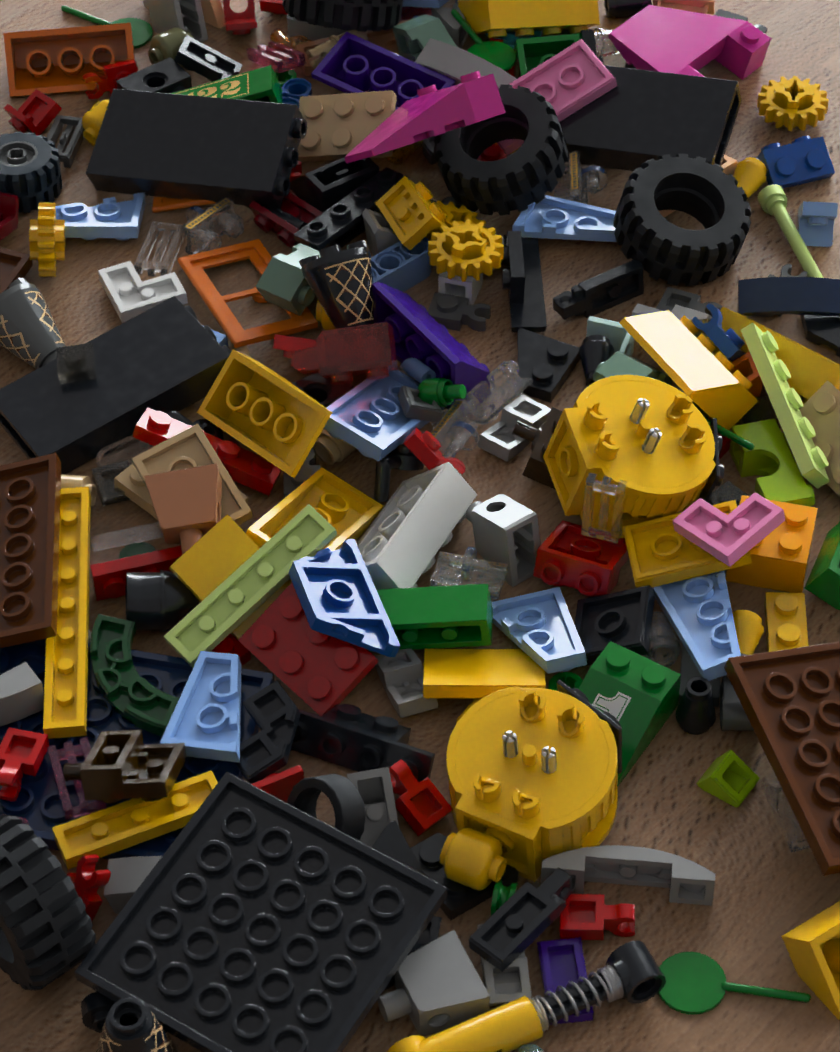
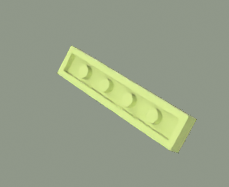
[741,323,830,489]
[164,504,337,668]

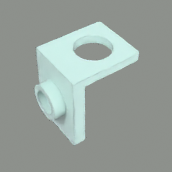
[586,316,634,356]

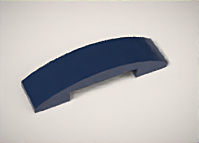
[737,277,840,317]

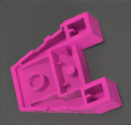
[608,5,771,80]
[344,71,505,164]

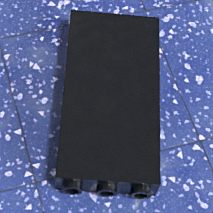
[559,65,742,171]
[86,89,307,209]
[0,296,231,474]

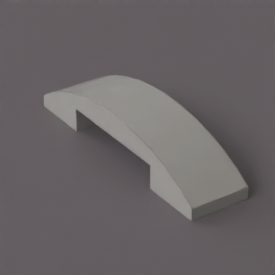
[541,845,715,906]

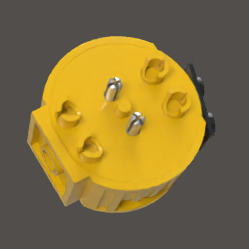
[543,375,724,538]
[446,680,622,882]

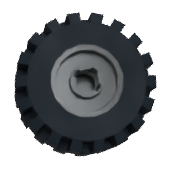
[0,132,62,213]

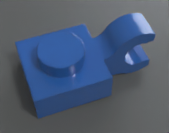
[692,303,745,362]

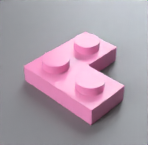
[672,492,785,567]

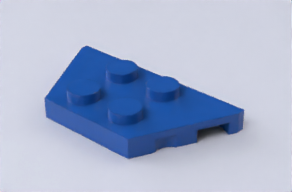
[289,539,400,657]

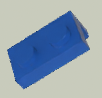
[756,136,835,189]

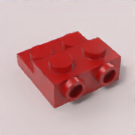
[533,520,629,597]

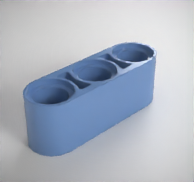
[371,237,432,292]

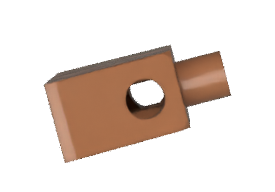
[144,463,222,555]

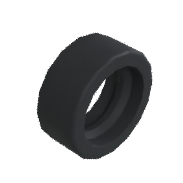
[287,774,366,841]

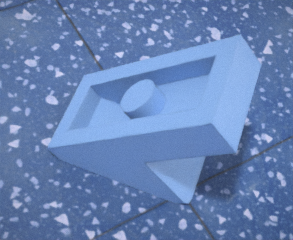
[798,201,838,247]

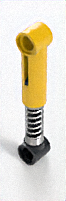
[387,941,666,1052]

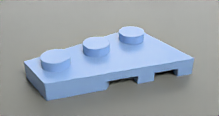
[56,192,146,240]
[512,194,617,242]
[492,587,587,674]
[160,651,242,763]

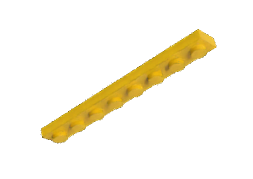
[43,486,91,739]

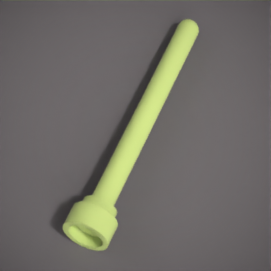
[757,184,824,278]

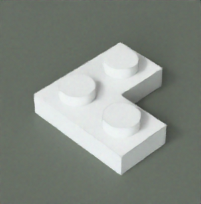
[98,261,188,323]

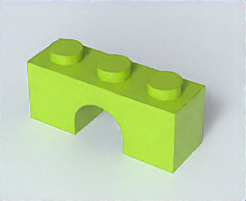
[729,418,815,507]

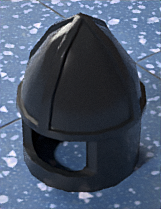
[125,570,200,632]

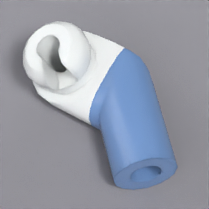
[399,357,436,383]

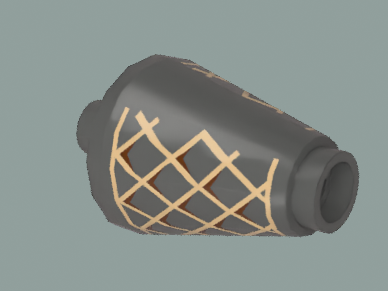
[0,278,68,369]

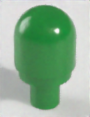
[417,378,466,407]

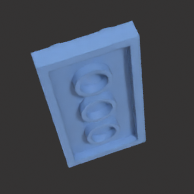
[324,364,445,462]

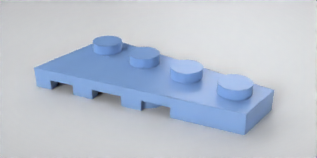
[652,571,741,681]

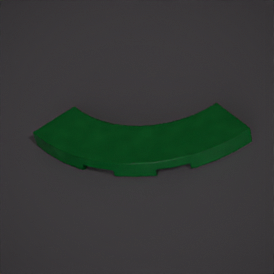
[90,614,179,736]

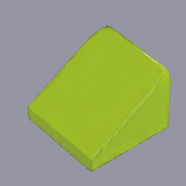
[696,750,760,808]

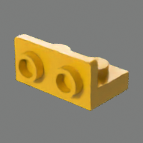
[375,176,448,250]

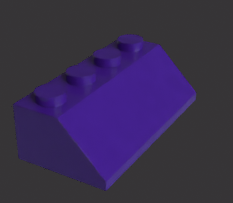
[311,31,455,110]
[372,281,492,417]

